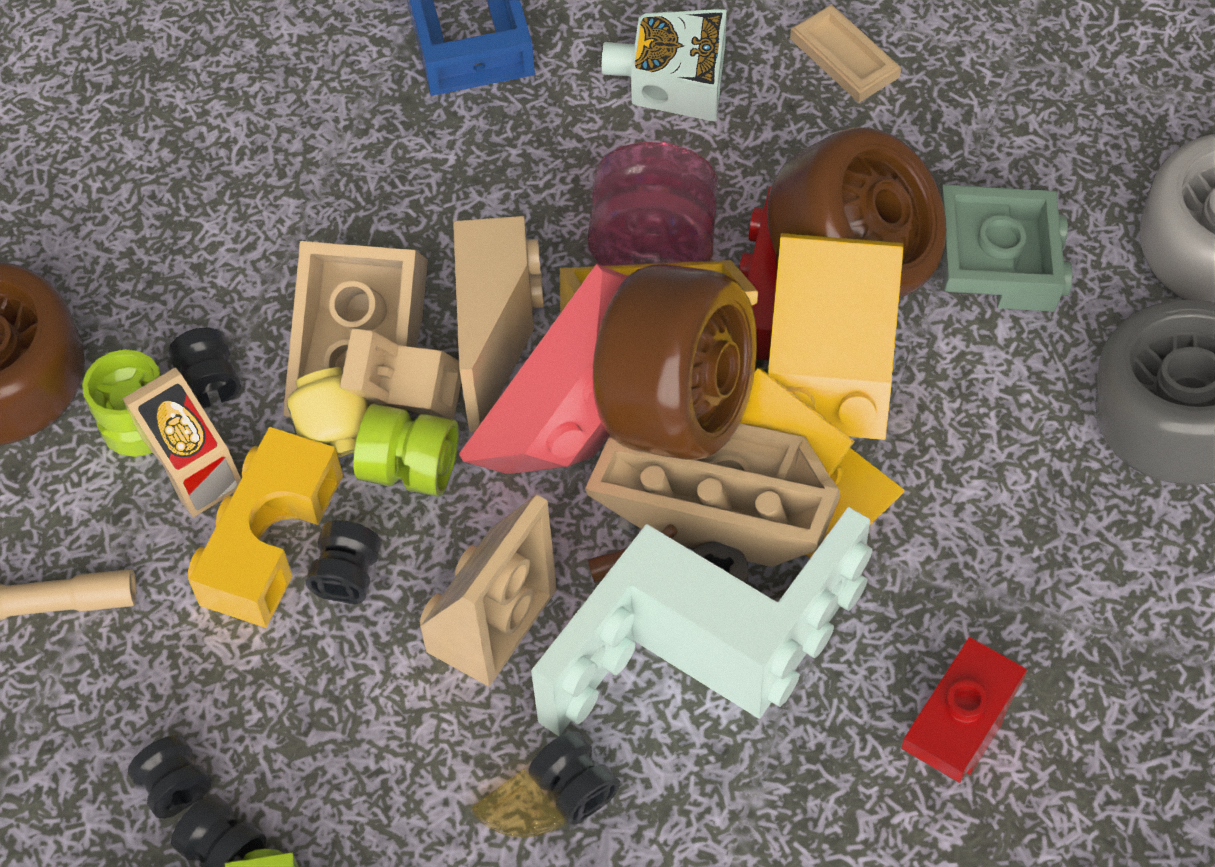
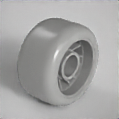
[1140,134,1215,302]

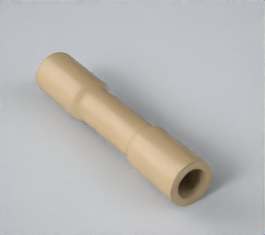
[0,569,136,621]

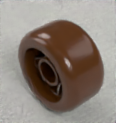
[767,127,946,298]
[0,262,85,446]
[593,264,757,460]

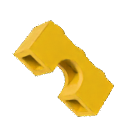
[188,427,343,628]

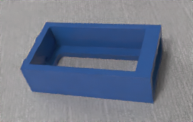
[406,0,535,96]

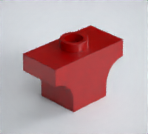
[901,637,1027,783]

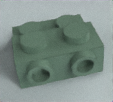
[940,184,1072,312]

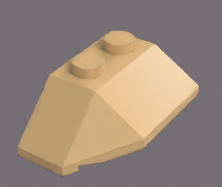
[585,423,841,567]

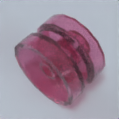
[588,141,718,266]

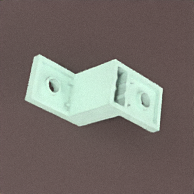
[531,507,872,736]

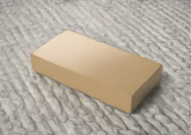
[790,4,901,103]

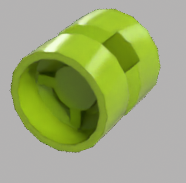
[82,349,161,457]
[353,403,459,497]

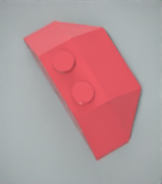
[459,264,629,474]

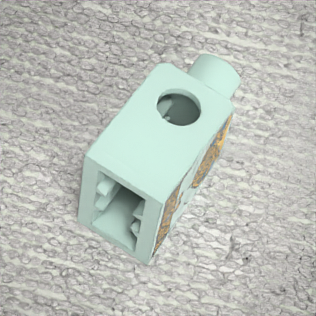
[602,9,727,121]

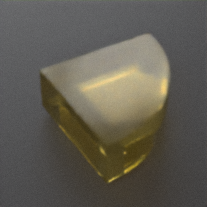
[471,769,565,838]

